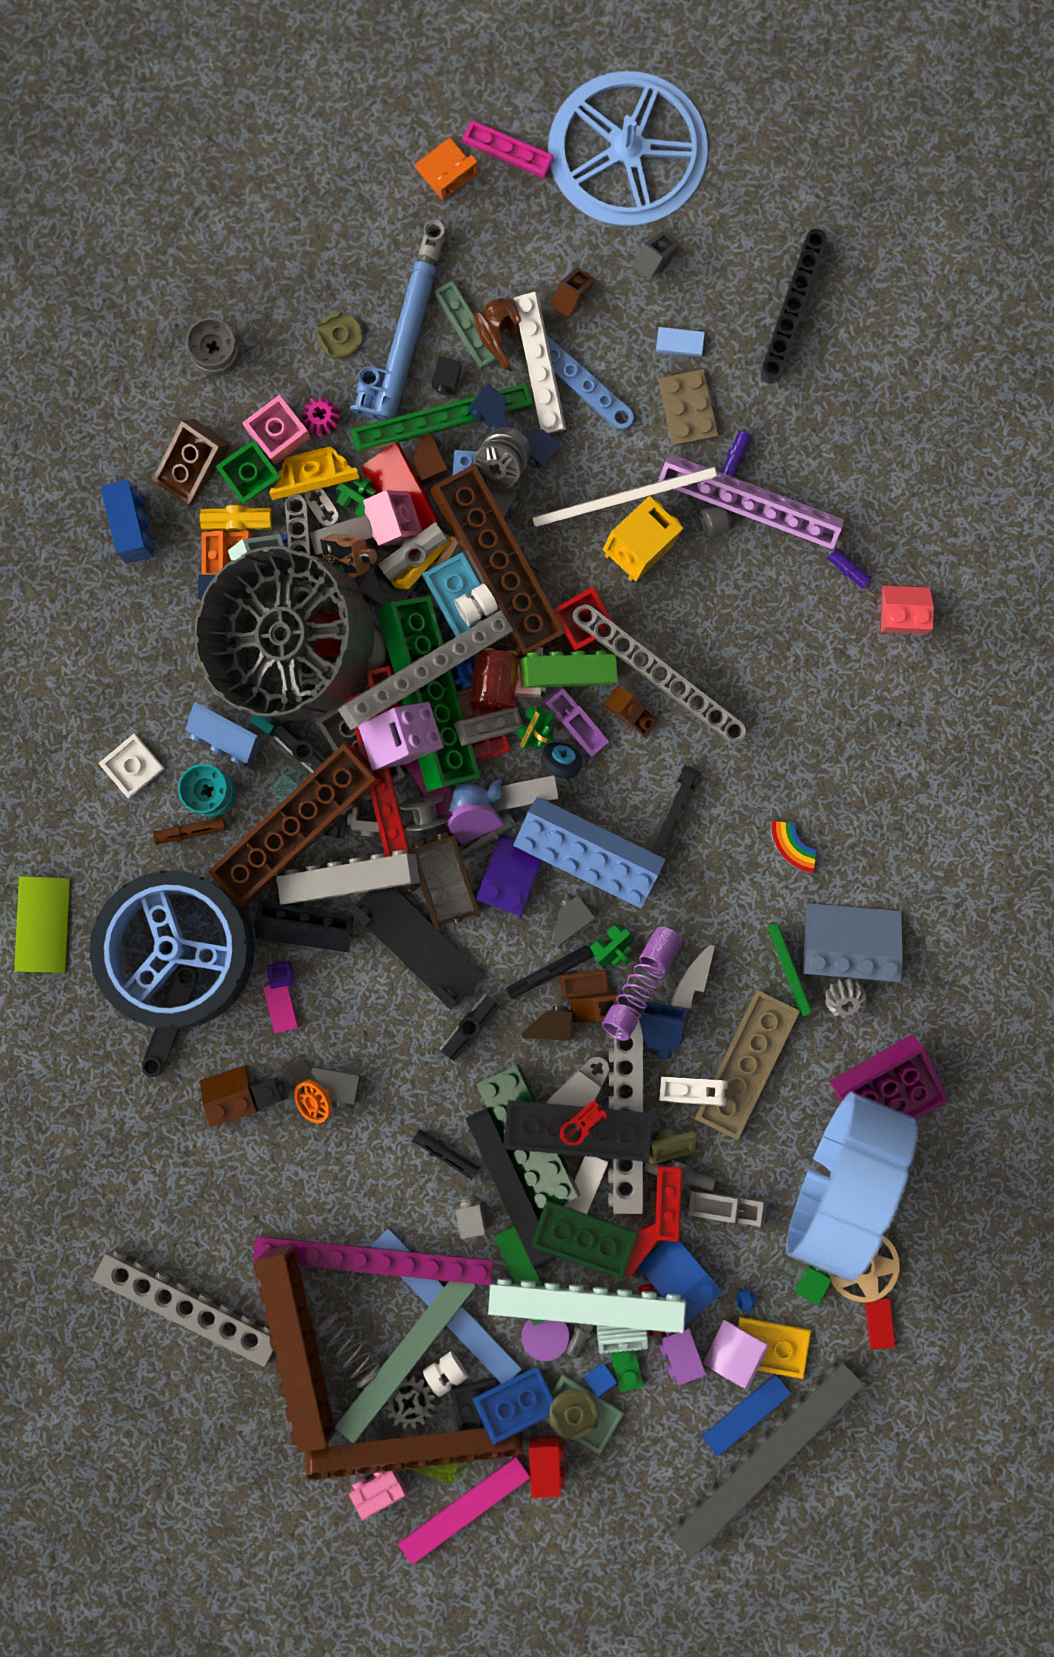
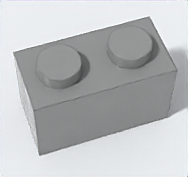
[455,1197,486,1239]

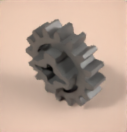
[383,1374,436,1429]

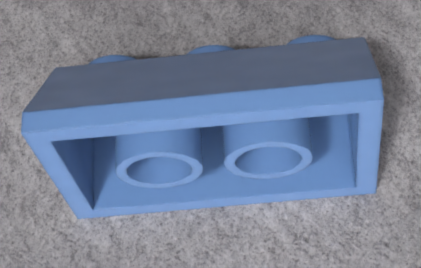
[185,702,264,767]

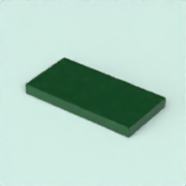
[531,1200,638,1279]

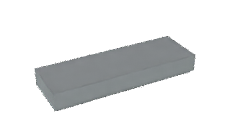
[454,706,523,746]

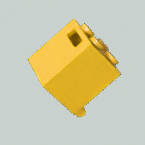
[603,496,683,581]

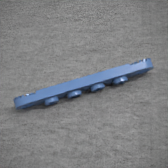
[546,334,633,430]

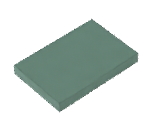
[544,1373,625,1455]

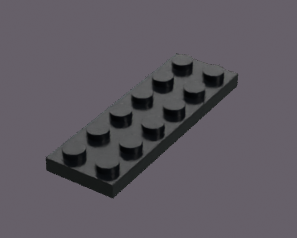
[503,1100,653,1162]

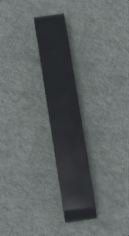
[760,228,827,384]
[466,1108,557,1270]

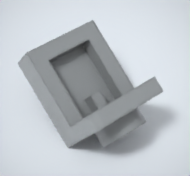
[347,806,380,837]

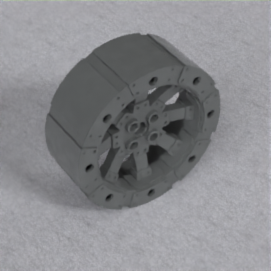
[194,546,374,721]

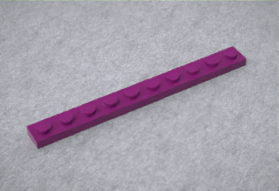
[253,1236,494,1285]

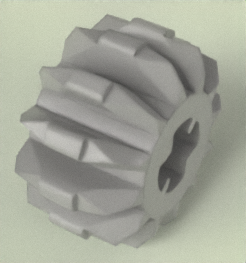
[825,978,866,1019]

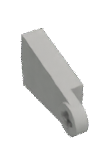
[545,1056,609,1107]

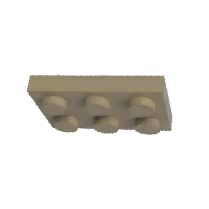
[658,369,718,447]

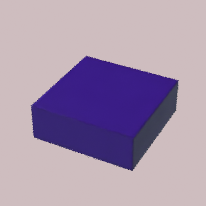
[267,960,294,989]

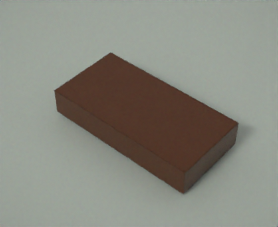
[559,969,610,999]

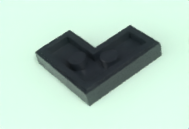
[450,1377,499,1431]

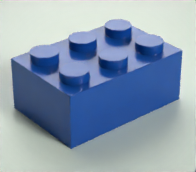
[100,479,155,564]

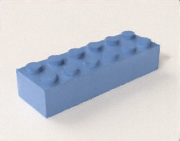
[513,796,665,908]

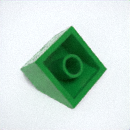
[215,440,281,505]

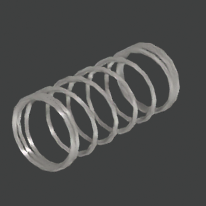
[314,1311,381,1388]

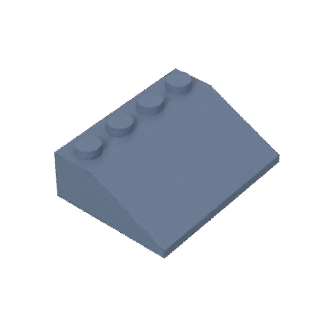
[801,903,902,982]

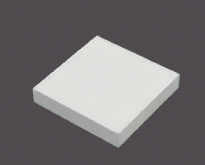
[99,733,165,799]

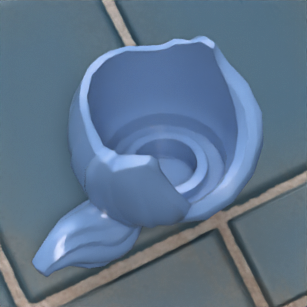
[448,779,502,814]

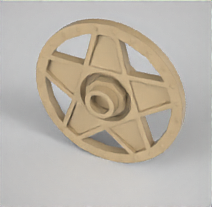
[828,1235,900,1302]

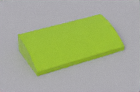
[14,877,70,973]

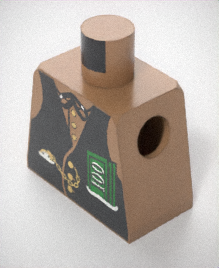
[320,534,377,578]

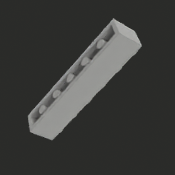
[277,850,420,905]

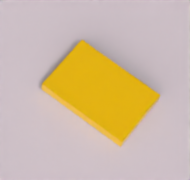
[738,1316,811,1379]

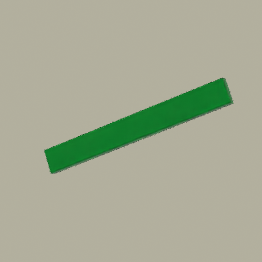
[350,383,533,454]

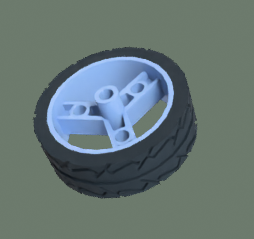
[90,871,254,1029]

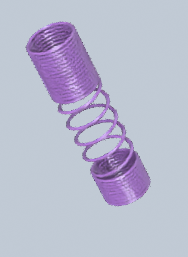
[602,927,683,1040]

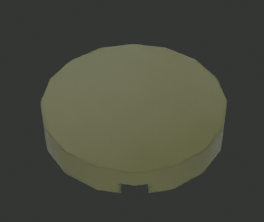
[317,312,363,359]
[549,1389,597,1440]

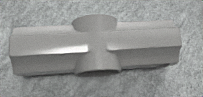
[378,522,448,581]

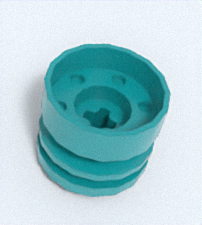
[178,764,237,817]

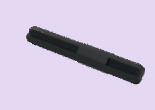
[506,945,593,999]

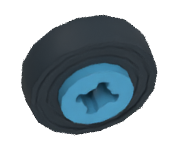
[540,742,583,779]

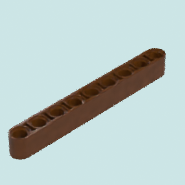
[305,1428,523,1480]

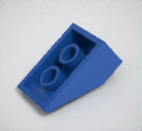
[638,1241,723,1325]

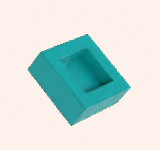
[249,715,276,736]

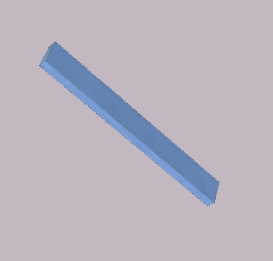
[371,1228,522,1384]

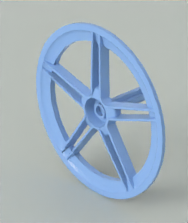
[548,71,708,226]

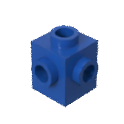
[450,656,484,690]

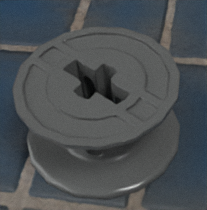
[399,794,450,831]

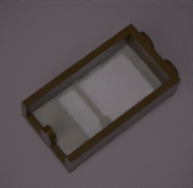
[409,830,481,931]

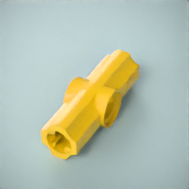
[200,505,272,532]

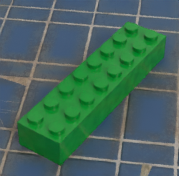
[377,596,480,792]

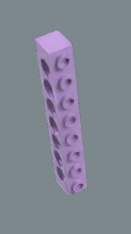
[658,454,844,549]

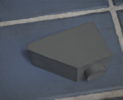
[632,231,680,280]
[554,895,595,947]
[311,1067,361,1108]

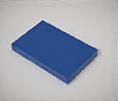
[472,1366,554,1445]

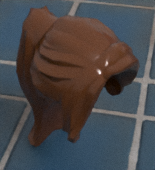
[474,297,521,372]

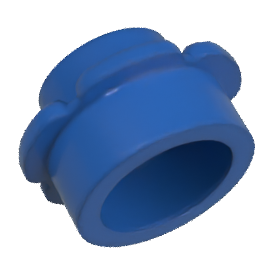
[736,1288,756,1312]

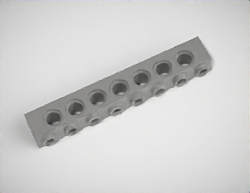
[338,610,513,730]
[608,1019,643,1214]
[92,1250,274,1367]

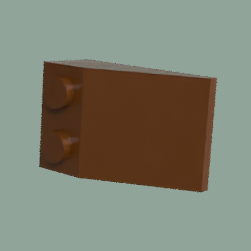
[152,419,231,506]

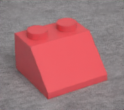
[881,586,934,634]

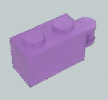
[658,1325,706,1385]

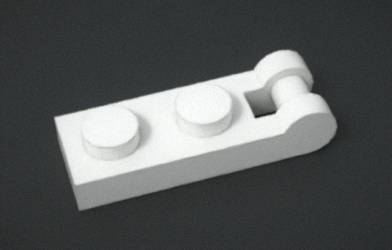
[659,1077,728,1106]

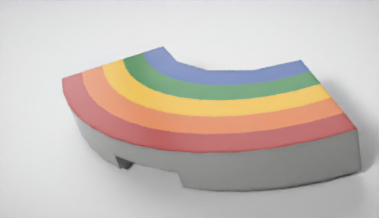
[771,821,816,874]

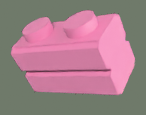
[349,1471,407,1520]

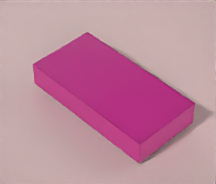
[263,986,298,1033]

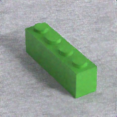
[519,650,618,688]

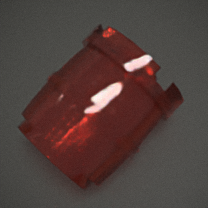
[469,650,519,710]

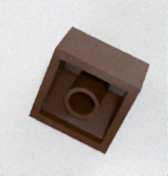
[200,1065,260,1127]

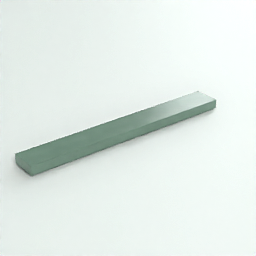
[334,1281,476,1443]

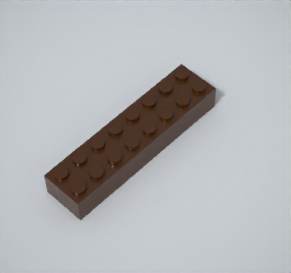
[430,464,565,657]
[208,743,383,907]
[254,1243,336,1453]

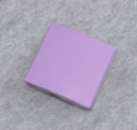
[703,1320,769,1390]

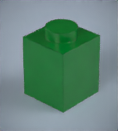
[794,1265,832,1305]

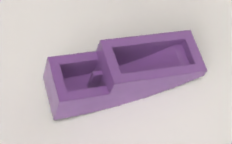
[542,687,609,757]

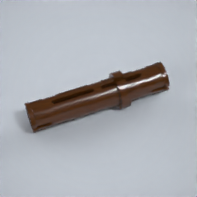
[153,816,226,846]

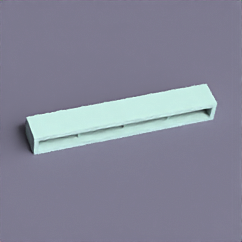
[488,1278,686,1333]

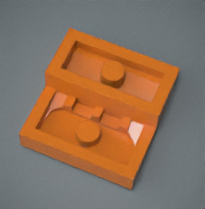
[202,531,252,575]

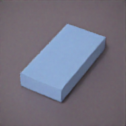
[656,327,704,357]

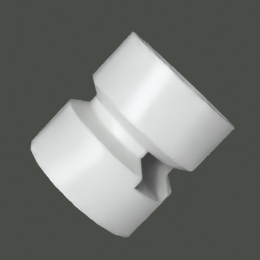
[454,584,498,627]
[423,1351,468,1397]

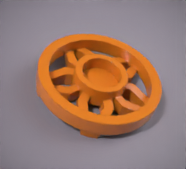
[294,1079,333,1123]

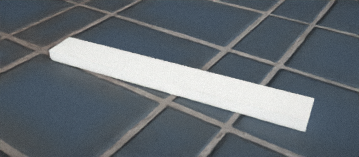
[533,466,718,527]

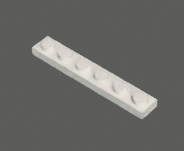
[513,292,566,434]

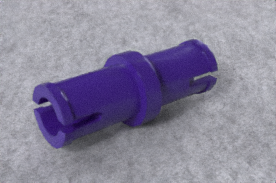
[721,431,752,478]
[827,547,872,589]

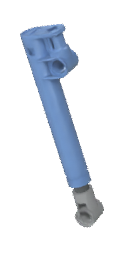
[350,220,445,421]

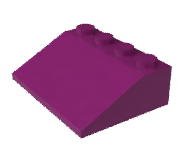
[829,1034,949,1120]

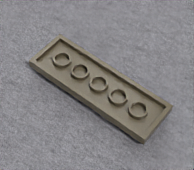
[694,990,800,1140]

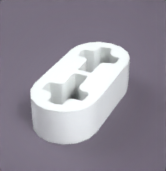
[305,488,339,527]

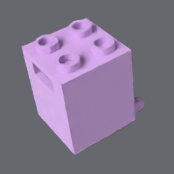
[358,702,444,771]

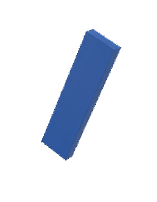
[701,1374,791,1457]

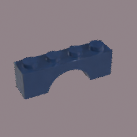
[467,383,560,468]

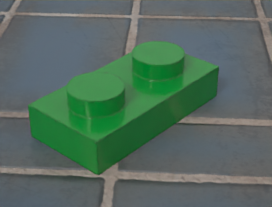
[610,1350,644,1392]

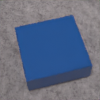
[584,1363,618,1398]

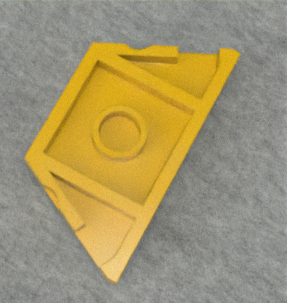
[269,446,359,500]

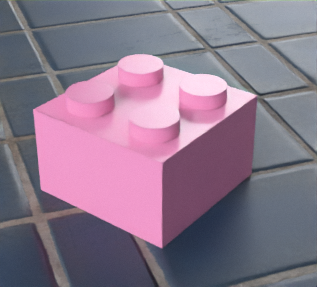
[242,395,311,467]
[363,490,422,546]

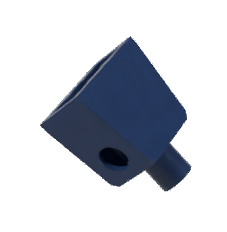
[639,1002,690,1059]

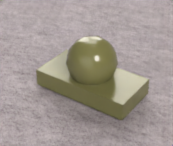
[649,1128,697,1165]

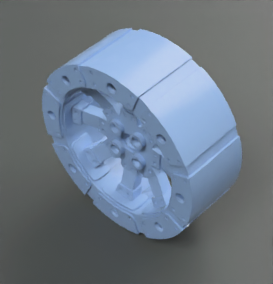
[786,1092,917,1282]

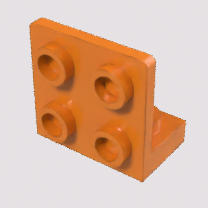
[415,138,478,201]

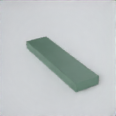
[433,280,497,370]

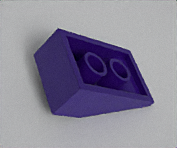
[476,835,541,917]

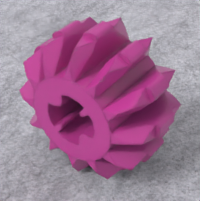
[301,396,341,437]

